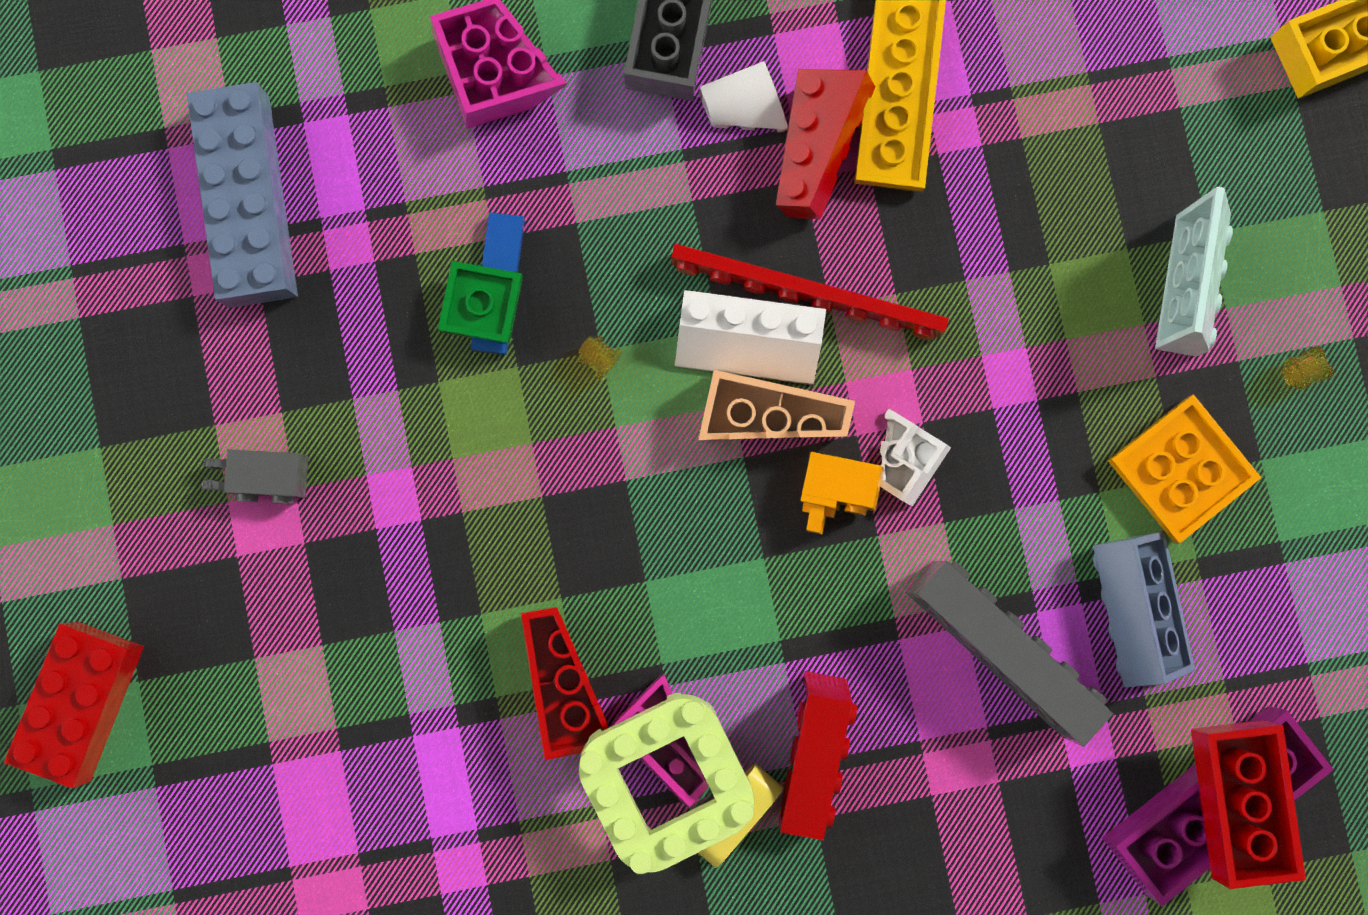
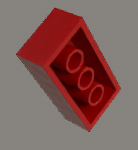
[4,622,144,788]
[1191,720,1306,889]

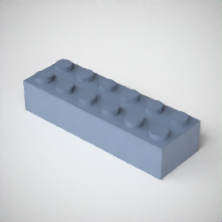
[187,82,298,308]

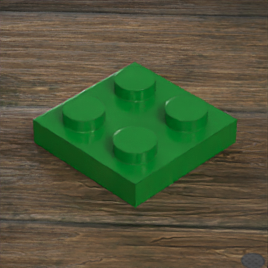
[438,261,523,345]

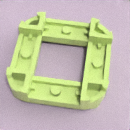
[579,692,754,874]

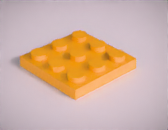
[1108,394,1261,544]

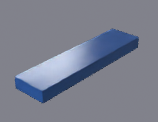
[471,212,525,355]

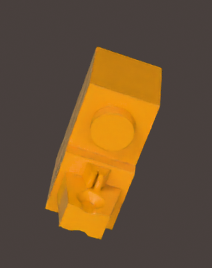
[800,452,884,534]

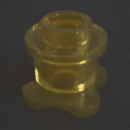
[577,335,622,381]
[1282,345,1334,390]

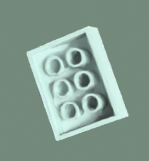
[1155,187,1233,357]

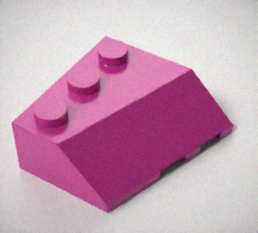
[430,0,567,129]

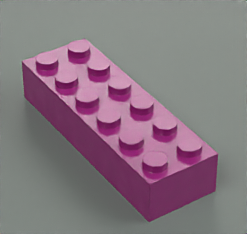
[1102,706,1334,906]

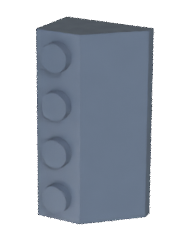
[1093,531,1195,687]

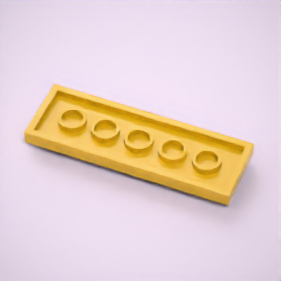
[854,0,946,192]

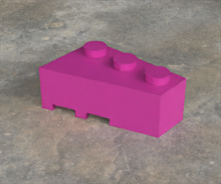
[609,674,709,807]

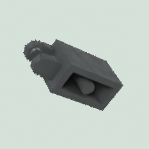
[201,449,309,504]

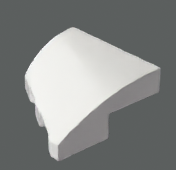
[699,61,788,132]
[880,409,951,506]

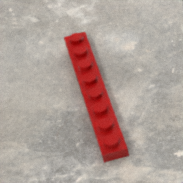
[671,244,949,340]

